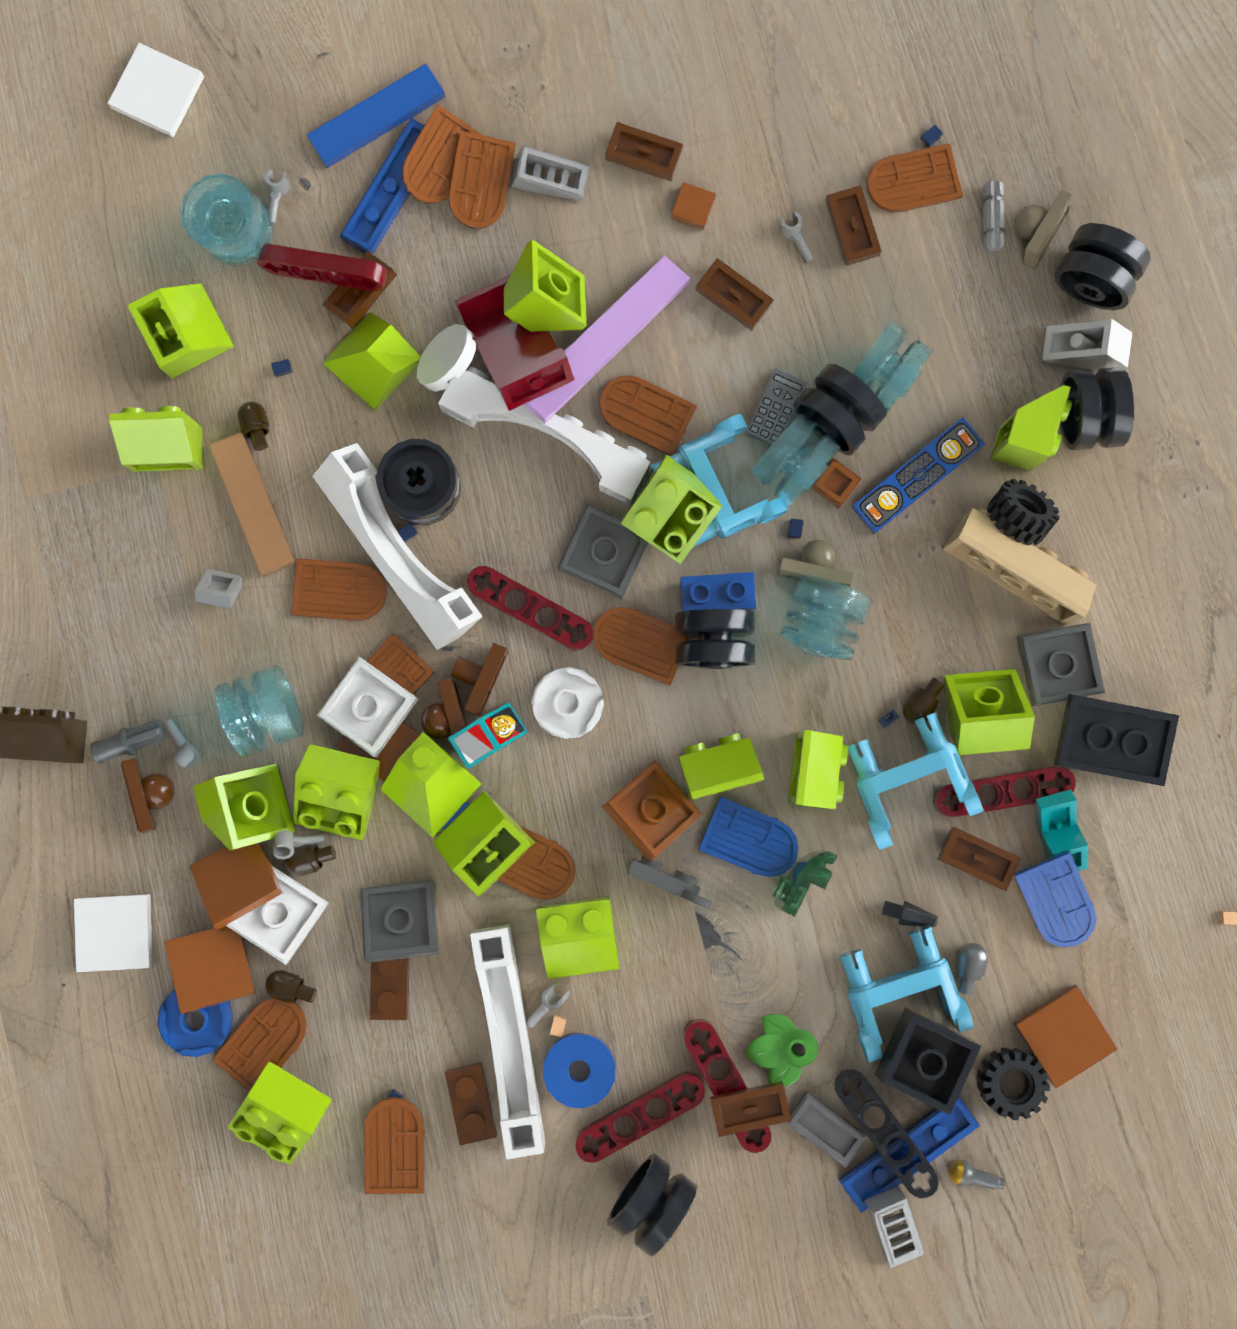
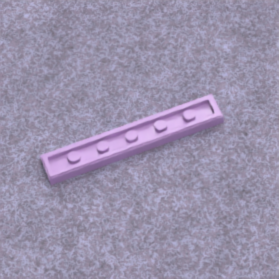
[523,256,691,424]

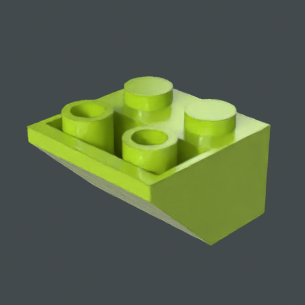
[127,283,235,379]
[990,385,1072,472]
[109,406,203,472]
[621,455,722,564]
[293,744,380,840]
[433,791,535,897]
[227,1061,332,1165]

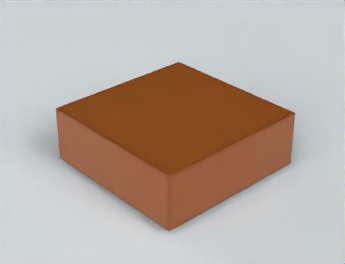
[671,182,716,230]
[811,458,862,509]

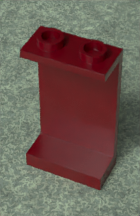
[455,275,575,411]

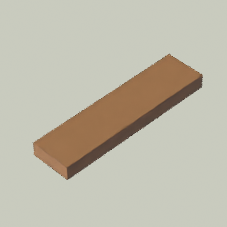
[209,432,296,577]

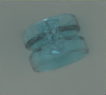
[853,320,933,413]
[750,413,841,507]

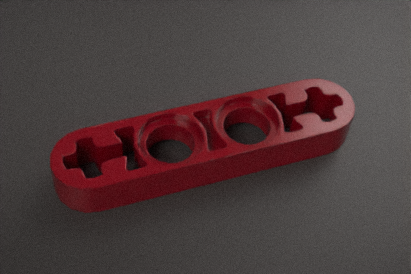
[257,244,388,292]
[467,566,593,651]
[933,767,1076,817]
[684,1019,771,1153]
[575,1071,705,1163]

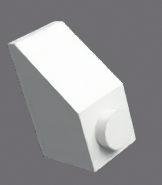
[1042,319,1132,370]

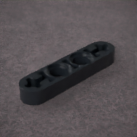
[834,1069,939,1199]

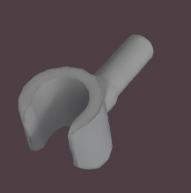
[265,169,289,223]
[780,211,813,263]
[165,719,200,769]
[273,830,325,860]
[526,981,570,1028]

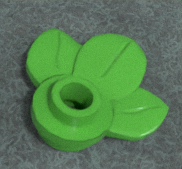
[745,1014,818,1087]

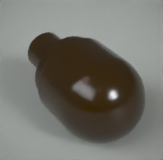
[237,401,270,451]
[903,678,944,725]
[284,844,336,876]
[265,970,317,1003]

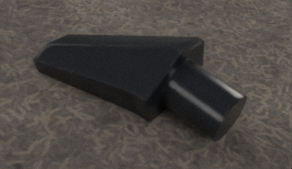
[882,900,938,927]

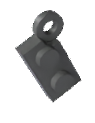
[628,855,712,909]

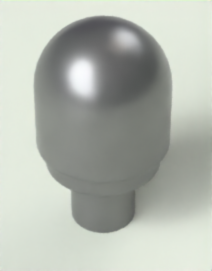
[956,943,988,995]

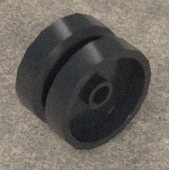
[1054,223,1150,311]
[793,364,887,456]
[1060,367,1134,450]
[377,439,461,525]
[675,609,755,669]
[607,1153,698,1256]

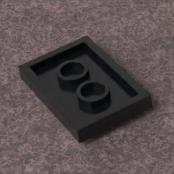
[1054,694,1179,786]

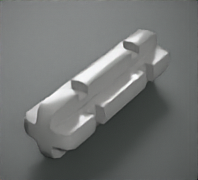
[983,181,1004,252]

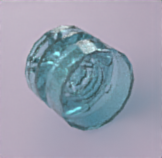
[180,174,273,266]
[779,576,872,661]
[215,665,304,757]

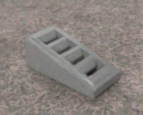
[511,145,589,201]
[865,1186,924,1268]

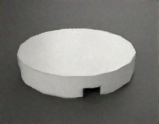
[417,324,476,392]
[532,667,604,739]

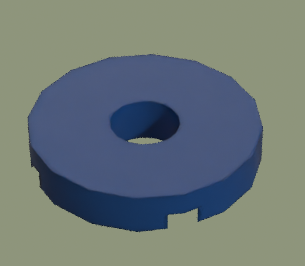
[157,990,233,1057]
[543,1032,616,1108]

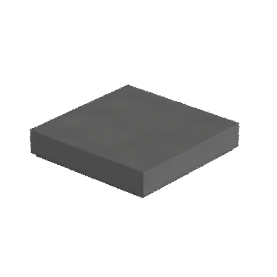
[557,504,648,599]
[1017,623,1105,707]
[361,880,439,963]

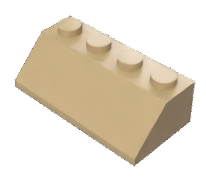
[943,508,1097,625]

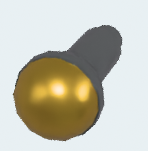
[948,1159,1005,1190]

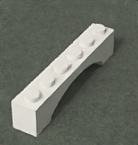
[438,367,650,506]
[312,443,482,650]
[470,924,546,1160]

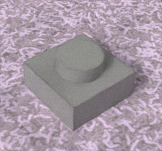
[195,569,242,609]

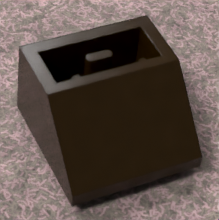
[0,706,87,763]

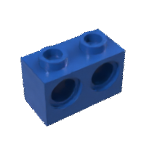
[679,572,756,612]

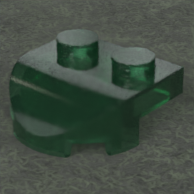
[772,850,837,917]

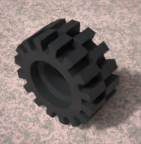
[987,479,1060,545]
[977,1047,1050,1120]

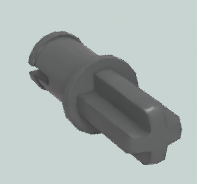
[90,720,166,764]

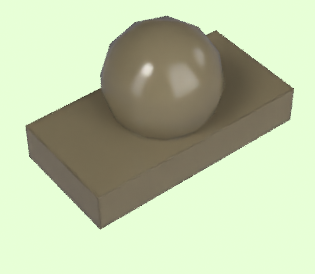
[1015,189,1073,269]
[776,540,854,591]

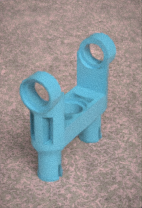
[650,414,788,549]
[848,713,984,850]
[839,926,973,1063]

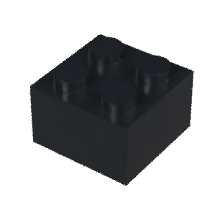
[875,1007,981,1115]

